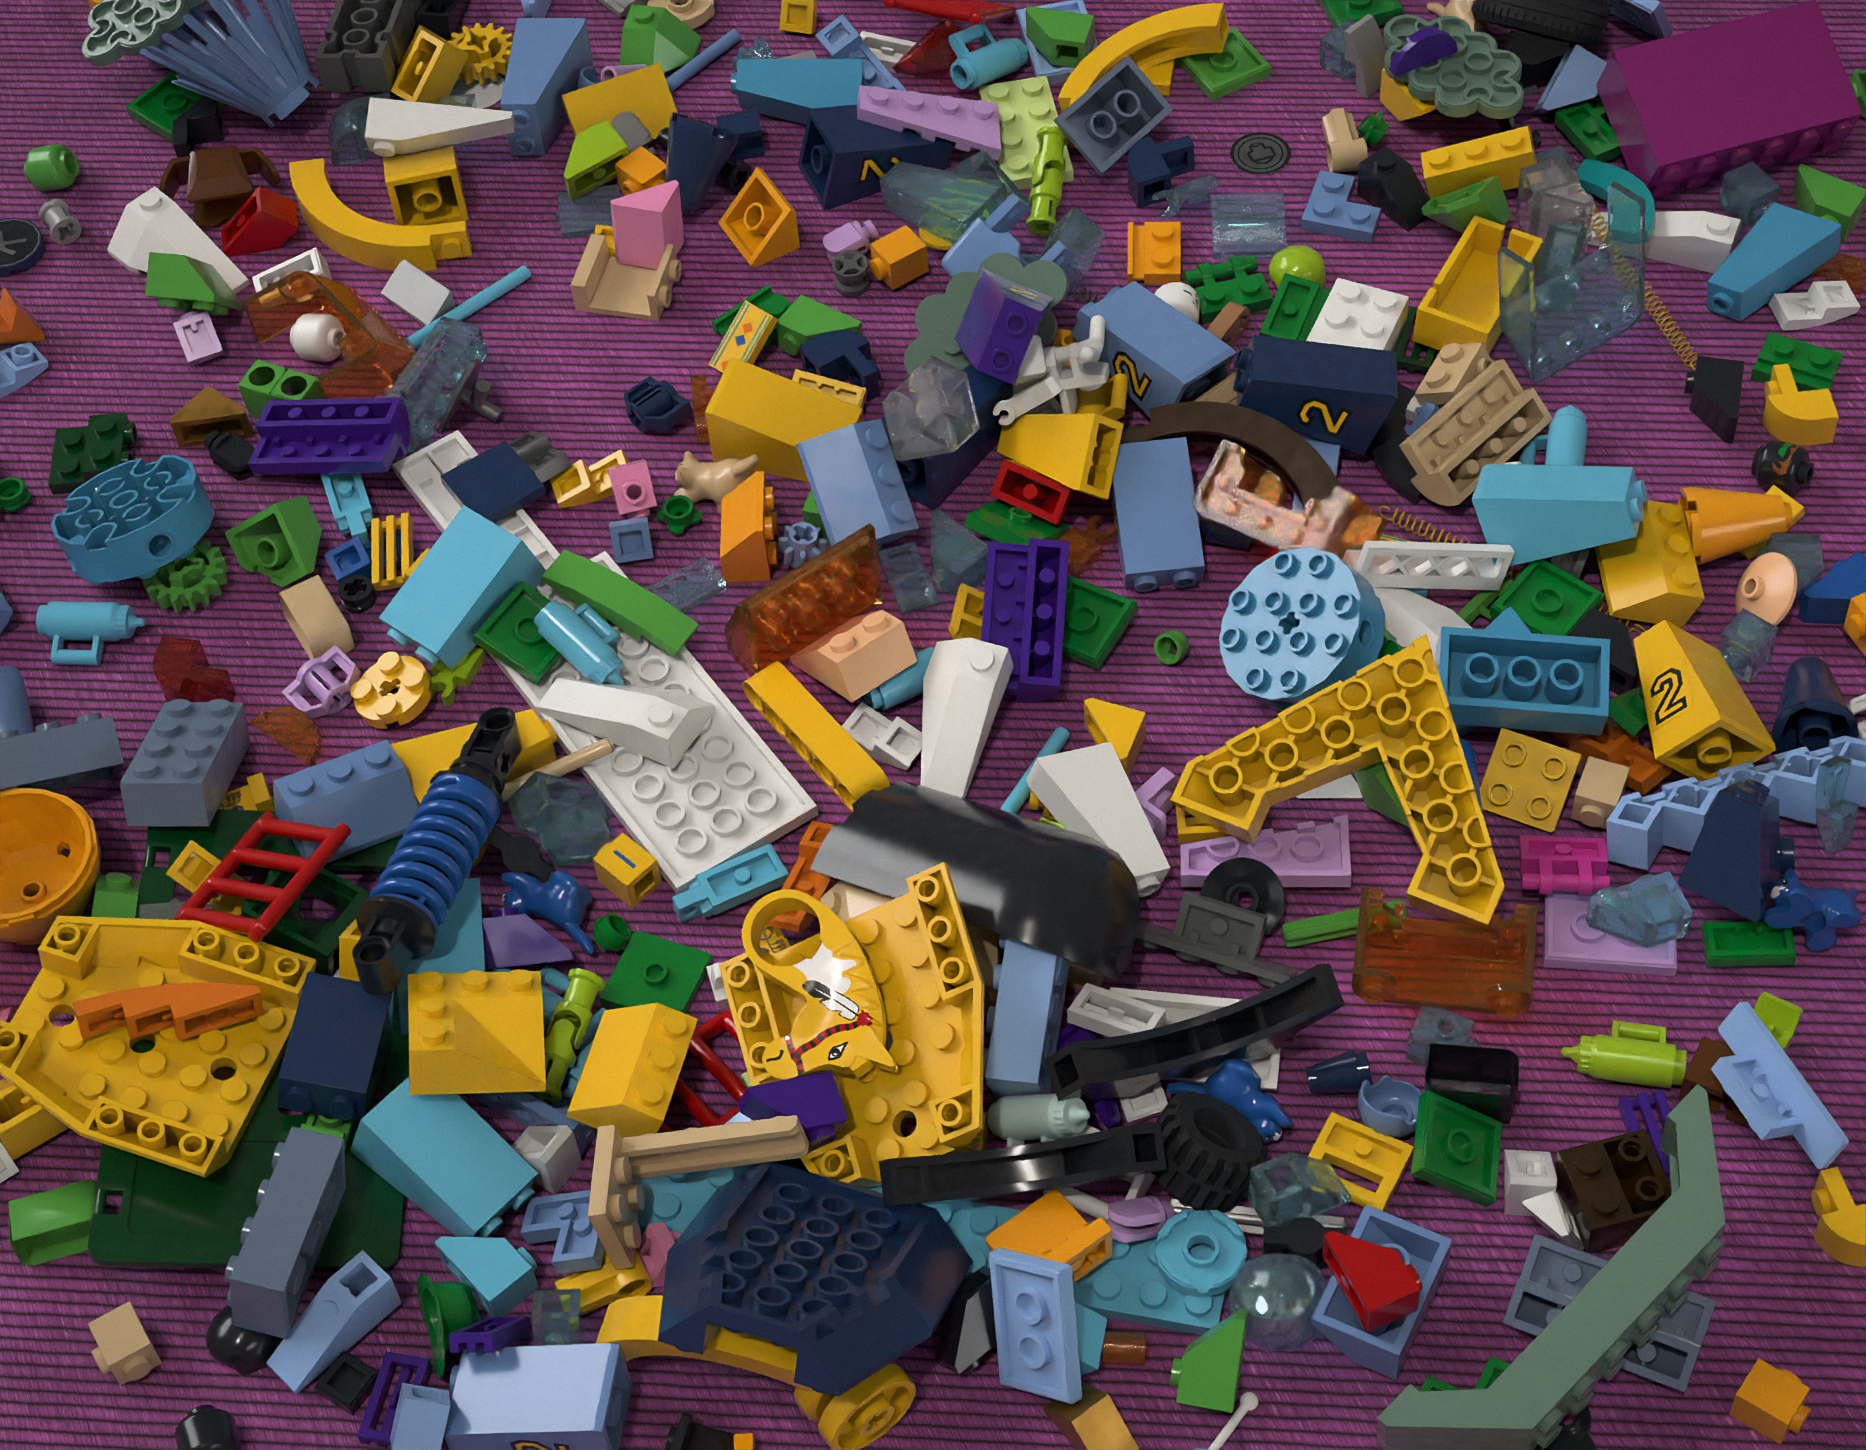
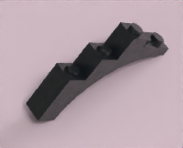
[1045,964,1345,1101]

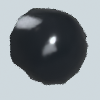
[206,1305,282,1375]

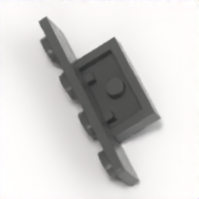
[1135,891,1298,987]

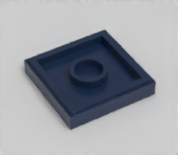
[440,440,546,523]

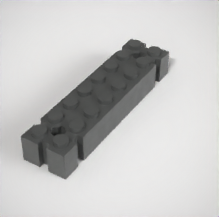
[314,0,425,93]

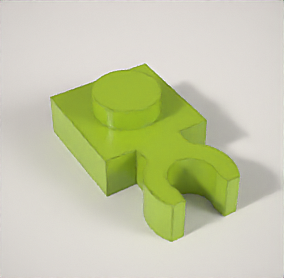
[429,647,486,707]

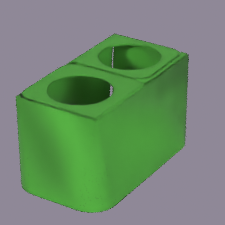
[238,359,327,419]
[8,1179,107,1266]

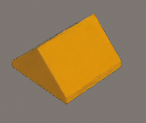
[718,167,800,268]

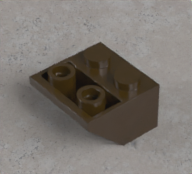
[1555,1129,1671,1254]

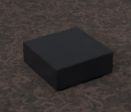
[314,1351,378,1416]

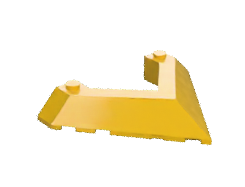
[1170,634,1505,927]

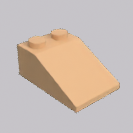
[790,610,917,702]

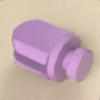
[823,219,879,263]
[1107,1196,1175,1243]

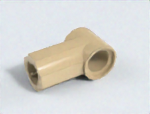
[1322,108,1368,174]

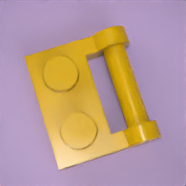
[1297,1111,1414,1212]

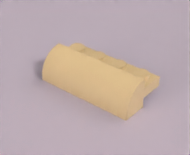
[1399,359,1553,506]

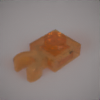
[1807,253,1866,296]
[691,374,715,443]
[1058,514,1116,578]

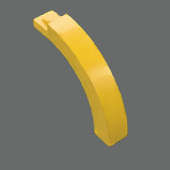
[1058,3,1230,148]
[289,158,472,271]
[595,1295,812,1391]

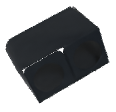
[1425,1043,1519,1124]

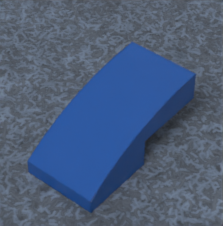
[324,529,416,584]

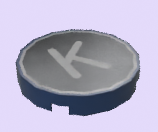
[0,217,45,277]

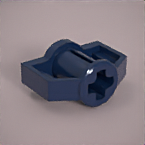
[624,376,693,432]

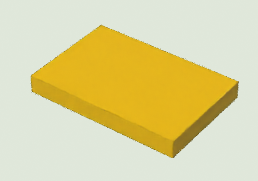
[560,62,678,140]

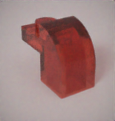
[153,636,236,702]

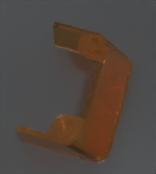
[243,271,418,399]

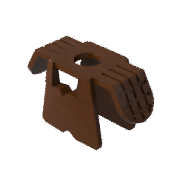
[159,146,280,228]

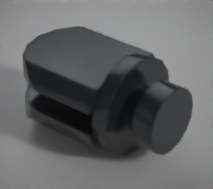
[204,429,255,480]

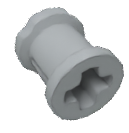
[38,199,82,245]

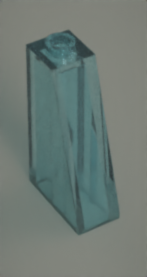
[879,161,1008,245]

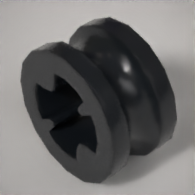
[338,574,376,613]

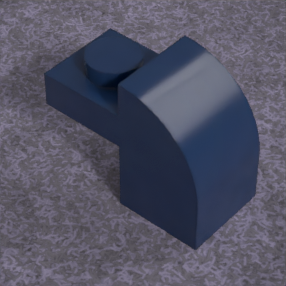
[1127,136,1194,208]
[800,330,881,402]

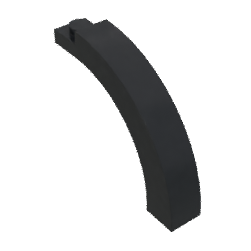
[879,1123,1167,1207]

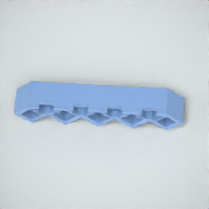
[1607,736,1866,870]

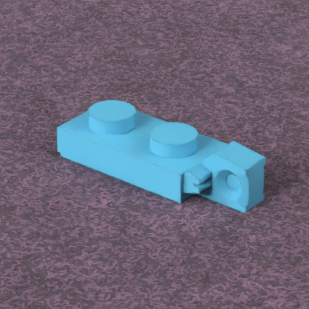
[320,473,374,544]
[672,844,789,923]

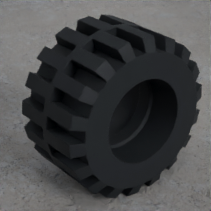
[1151,1092,1268,1211]

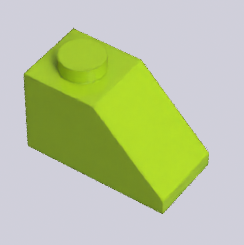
[564,119,629,201]

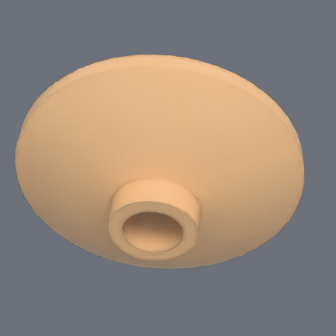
[1735,552,1798,632]

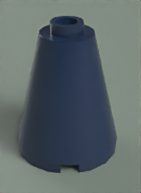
[665,112,740,216]
[1772,657,1859,753]

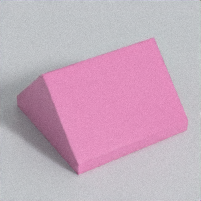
[610,180,684,270]

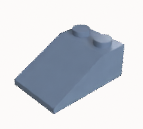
[1053,55,1174,175]

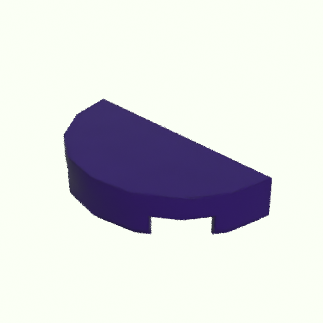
[1389,27,1458,77]

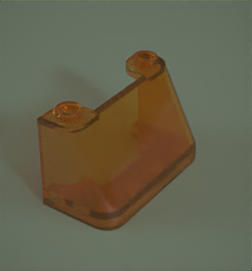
[1194,438,1388,557]
[1352,888,1538,1018]

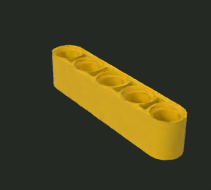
[742,661,890,812]

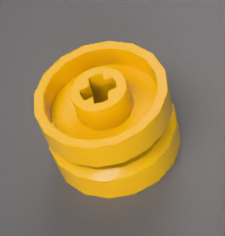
[794,1363,916,1450]

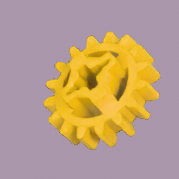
[448,23,513,85]

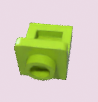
[1754,992,1803,1052]

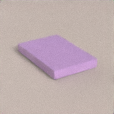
[1543,891,1677,976]

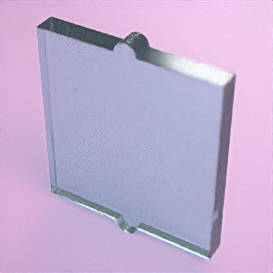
[556,184,620,239]

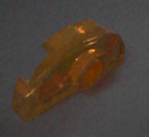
[250,706,322,767]

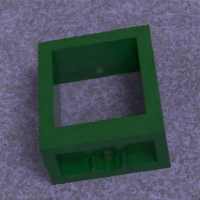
[241,851,371,976]

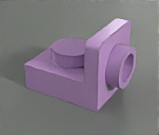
[173,311,224,366]
[1135,767,1175,842]

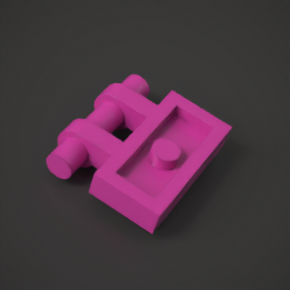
[1518,835,1610,896]

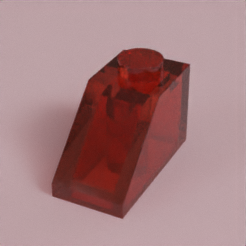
[892,19,975,80]

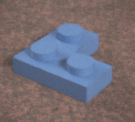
[1301,170,1381,243]
[520,1190,605,1274]

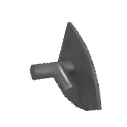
[437,358,502,434]

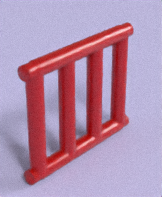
[883,0,1015,25]
[173,811,351,943]
[657,1008,748,1133]

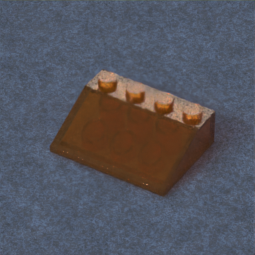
[724,523,883,677]

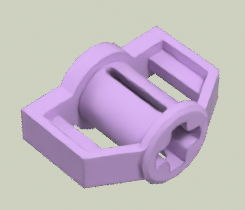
[282,645,361,720]

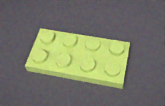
[978,76,1074,192]

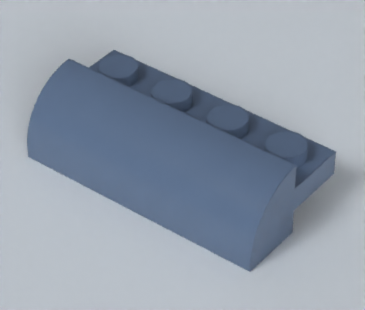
[1503,1233,1717,1392]

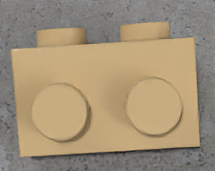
[1414,342,1494,406]

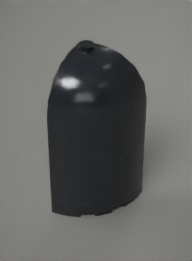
[810,781,1141,980]

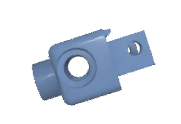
[942,193,1076,277]

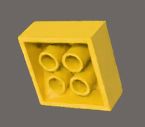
[408,969,546,1095]

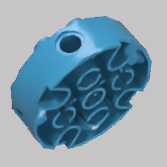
[51,455,215,585]
[1219,546,1385,712]

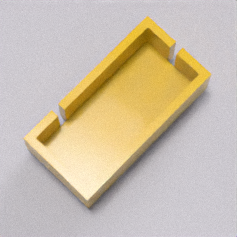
[1412,215,1544,354]

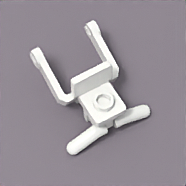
[993,315,1110,425]

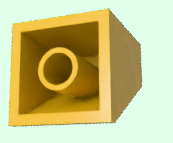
[383,145,469,226]

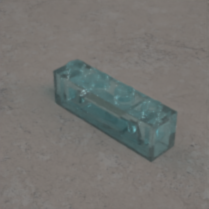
[384,316,487,454]

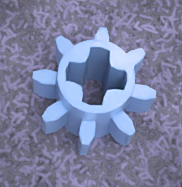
[777,521,827,570]

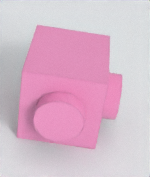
[607,459,657,519]

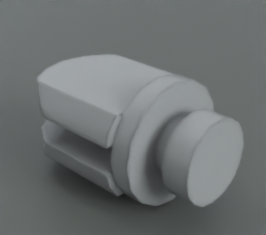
[611,112,657,155]

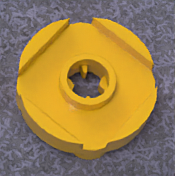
[350,651,432,729]

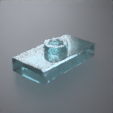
[645,556,727,613]

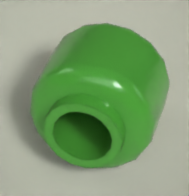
[24,143,79,192]

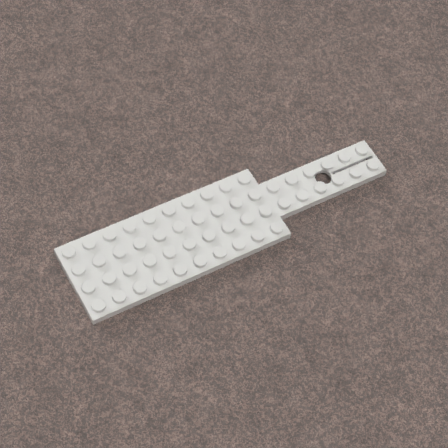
[393,430,818,895]

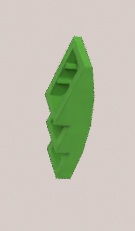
[541,549,699,658]

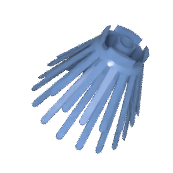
[138,0,321,127]

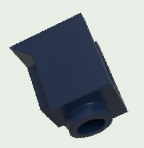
[716,104,764,161]

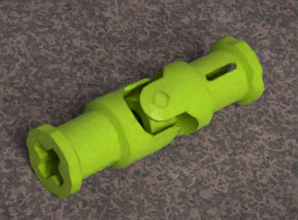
[1026,126,1068,236]
[527,968,606,1103]

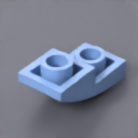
[0,342,48,398]

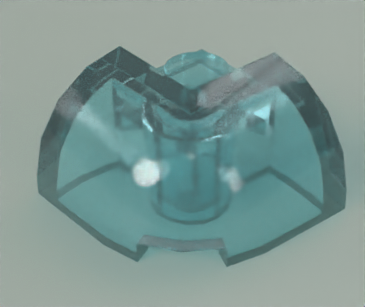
[328,92,392,167]

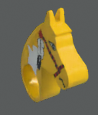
[742,889,899,1081]

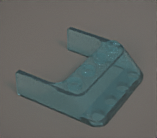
[1498,182,1646,382]

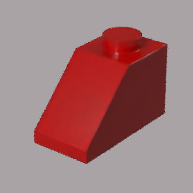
[221,186,299,257]
[990,459,1073,525]
[1322,1231,1422,1333]

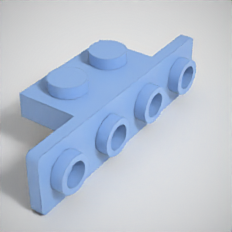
[1711,1002,1849,1169]

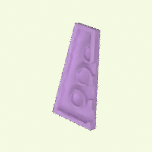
[857,85,1001,161]
[1180,815,1351,887]

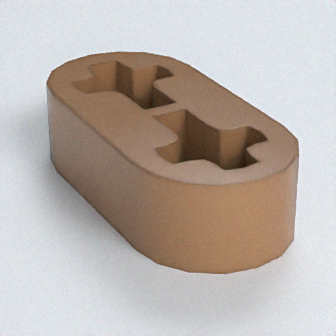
[1207,301,1250,347]

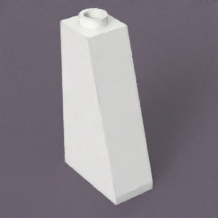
[1026,742,1170,897]

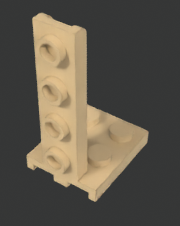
[588,1115,809,1269]

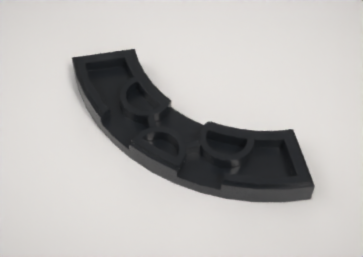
[1367,382,1424,505]

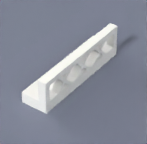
[1342,540,1514,590]

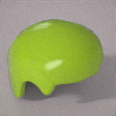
[1269,245,1326,289]

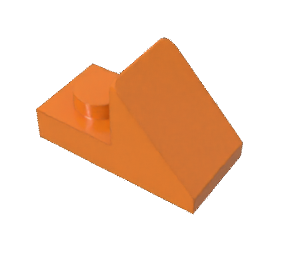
[0,288,45,344]

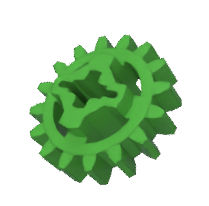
[142,539,229,613]

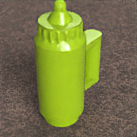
[1561,1020,1687,1089]

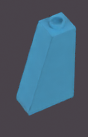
[731,59,866,125]
[1707,202,1841,321]

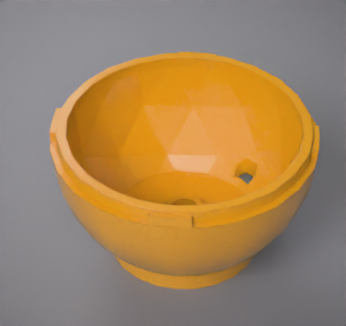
[0,787,101,945]

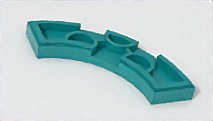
[1571,159,1656,243]

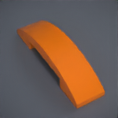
[767,820,835,932]

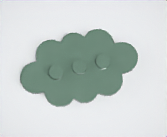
[82,0,205,67]
[1383,14,1524,119]
[904,253,1069,384]

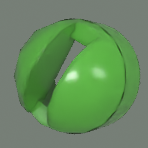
[1154,630,1189,664]

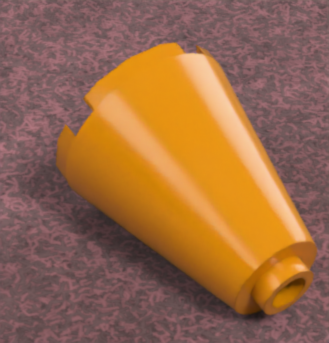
[1678,486,1793,565]

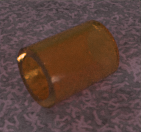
[1103,1331,1146,1366]

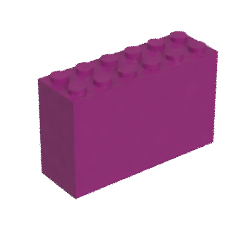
[1596,0,1863,198]

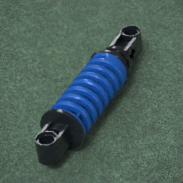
[352,707,522,995]

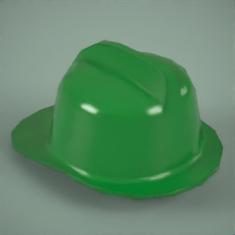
[417,1274,480,1380]

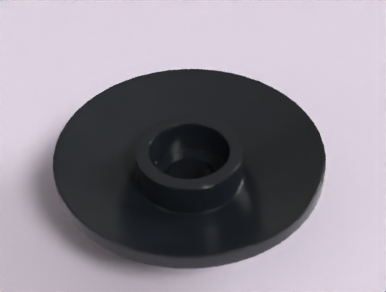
[1201,857,1285,937]

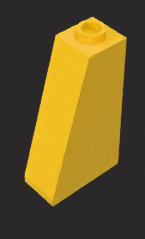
[997,413,1124,500]
[391,709,558,807]

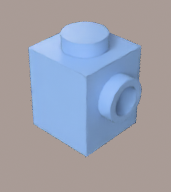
[390,1383,451,1450]

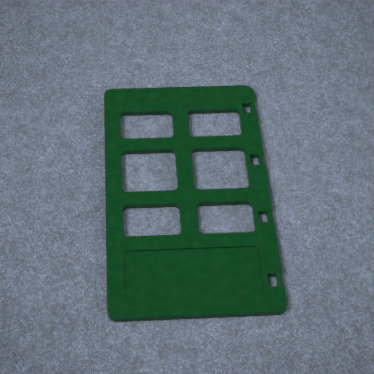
[88,809,409,1272]

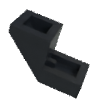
[173,96,223,158]

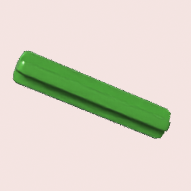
[1281,899,1407,948]

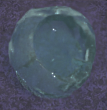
[1228,1253,1326,1353]

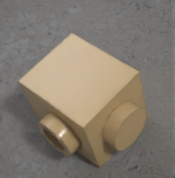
[1571,756,1630,829]
[88,1301,162,1386]

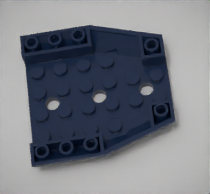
[658,1162,973,1396]

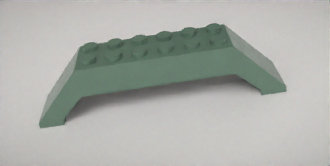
[1377,1084,1726,1450]

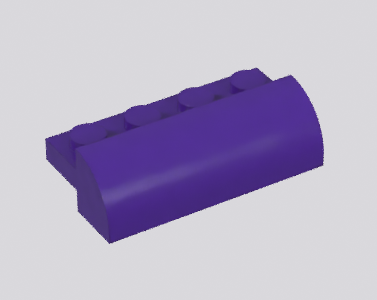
[248,397,410,474]
[981,538,1069,703]

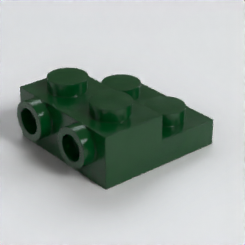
[48,413,138,494]

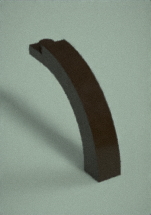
[1120,401,1347,525]

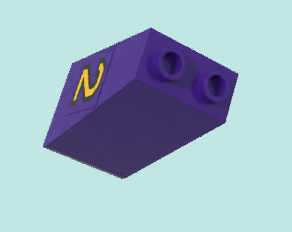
[954,269,1053,385]

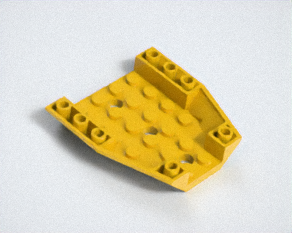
[719,862,984,1188]
[0,916,316,1178]

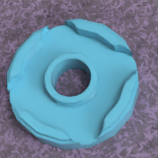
[1155,1208,1247,1297]

